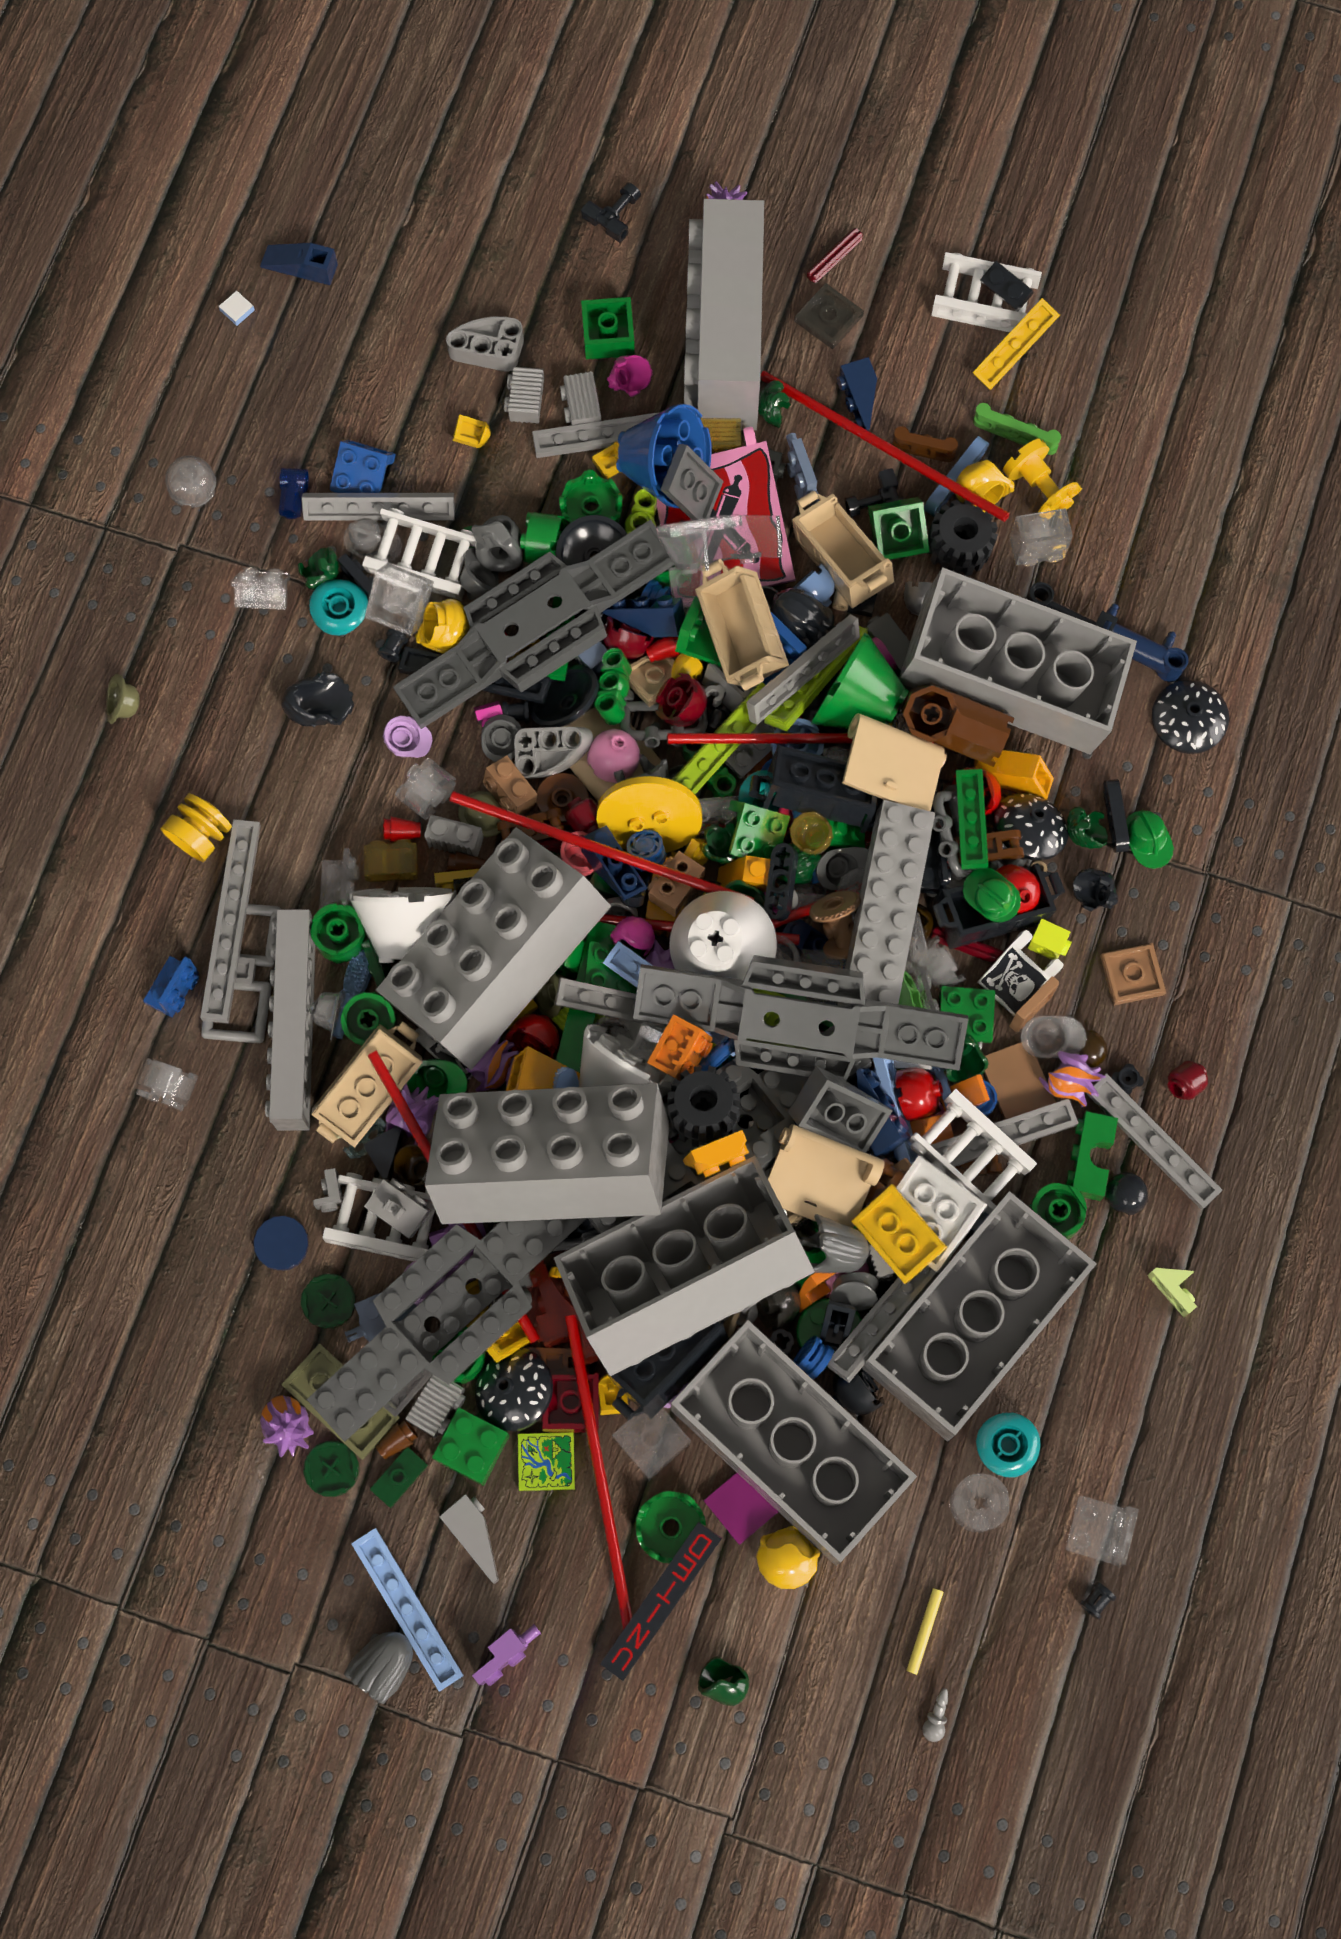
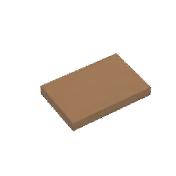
[984,1040,1056,1120]

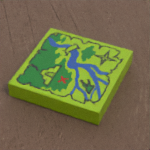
[518,1432,575,1491]

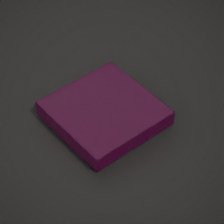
[704,1473,778,1545]

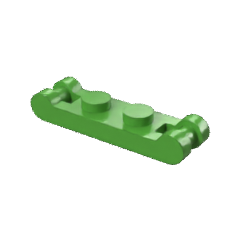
[973,403,1061,455]

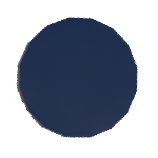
[254,1216,309,1271]

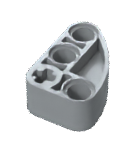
[446,317,524,372]
[514,727,594,778]

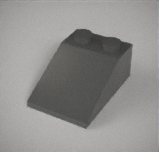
[788,1066,892,1153]

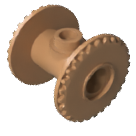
[809,890,861,960]

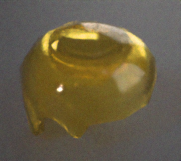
[790,811,833,855]

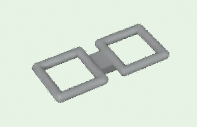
[201,904,281,1043]

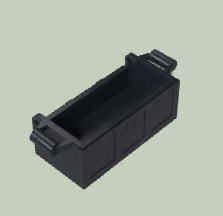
[749,745,879,834]
[932,863,1065,949]
[605,1316,729,1420]

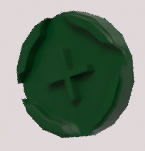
[301,1274,356,1329]
[303,1441,360,1497]

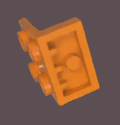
[647,1014,713,1081]

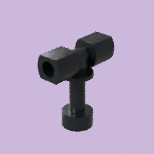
[581,182,641,243]
[844,468,904,517]

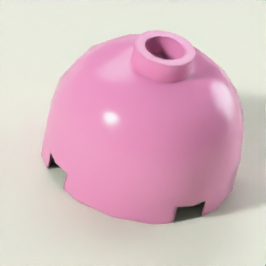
[587,729,640,783]

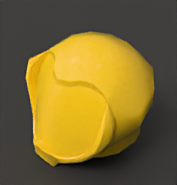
[955,460,1014,512]
[415,599,470,654]
[756,1526,820,1589]

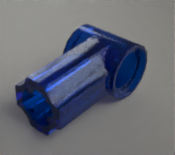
[279,467,309,519]

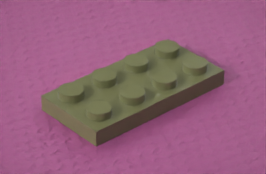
[281,1343,401,1460]

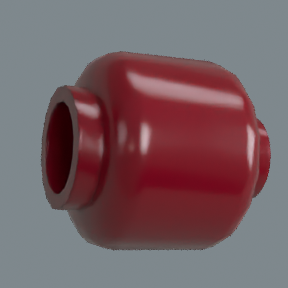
[565,796,599,834]
[1168,1060,1208,1100]

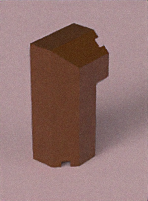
[901,683,1014,767]

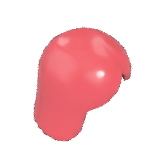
[560,831,594,877]

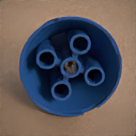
[616,404,712,508]

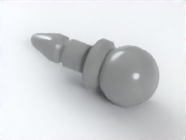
[922,1688,948,1742]

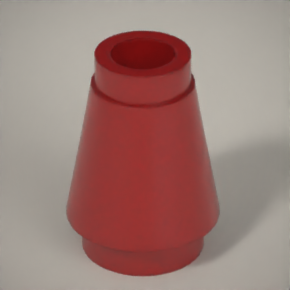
[645,637,680,662]
[383,816,421,842]

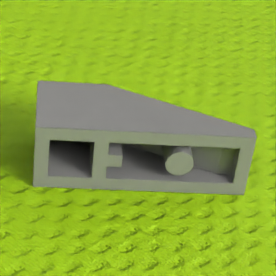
[439,1494,499,1584]

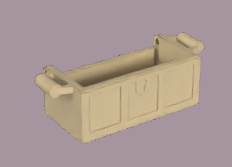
[792,490,894,609]
[695,559,789,691]
[311,1021,423,1148]

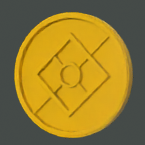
[597,776,702,853]

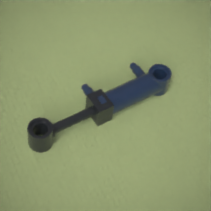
[1025,582,1189,682]

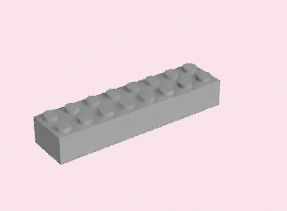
[838,800,935,1008]
[265,910,316,1131]

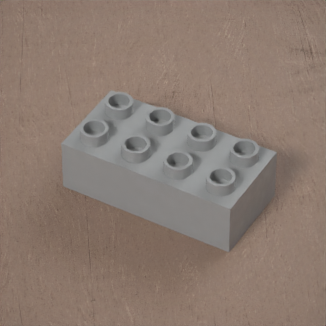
[684,199,764,430]
[899,567,1137,754]
[376,828,611,1070]
[425,1083,669,1224]
[554,1156,815,1376]
[862,1191,1097,1442]
[671,1320,917,1566]

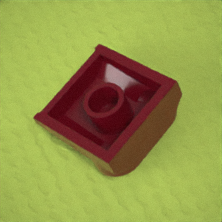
[542,1373,599,1433]

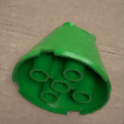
[811,633,909,729]

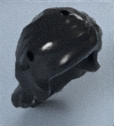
[770,588,836,651]
[281,671,354,727]

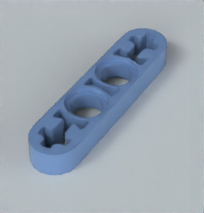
[924,436,989,517]

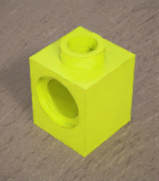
[1028,919,1072,960]

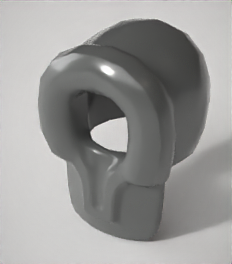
[471,515,523,572]

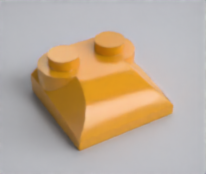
[683,1130,749,1177]

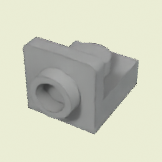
[313,1168,343,1212]

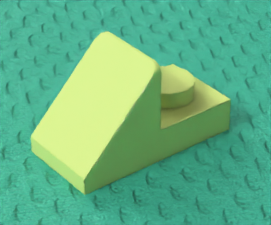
[1147,1268,1197,1317]

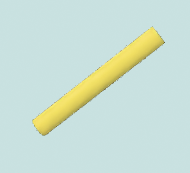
[906,1588,944,1675]

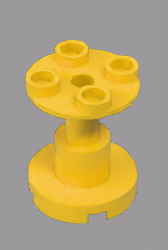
[1003,439,1082,522]

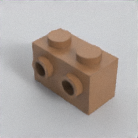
[483,756,538,816]
[647,851,705,917]

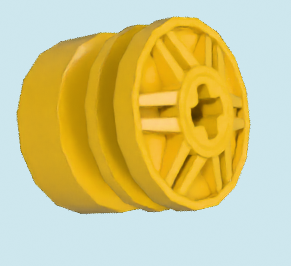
[160,793,232,862]

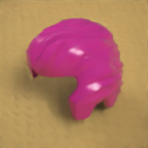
[607,355,652,397]

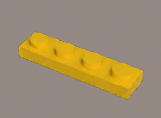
[972,298,1060,390]

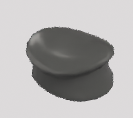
[481,715,522,762]
[829,1272,879,1311]

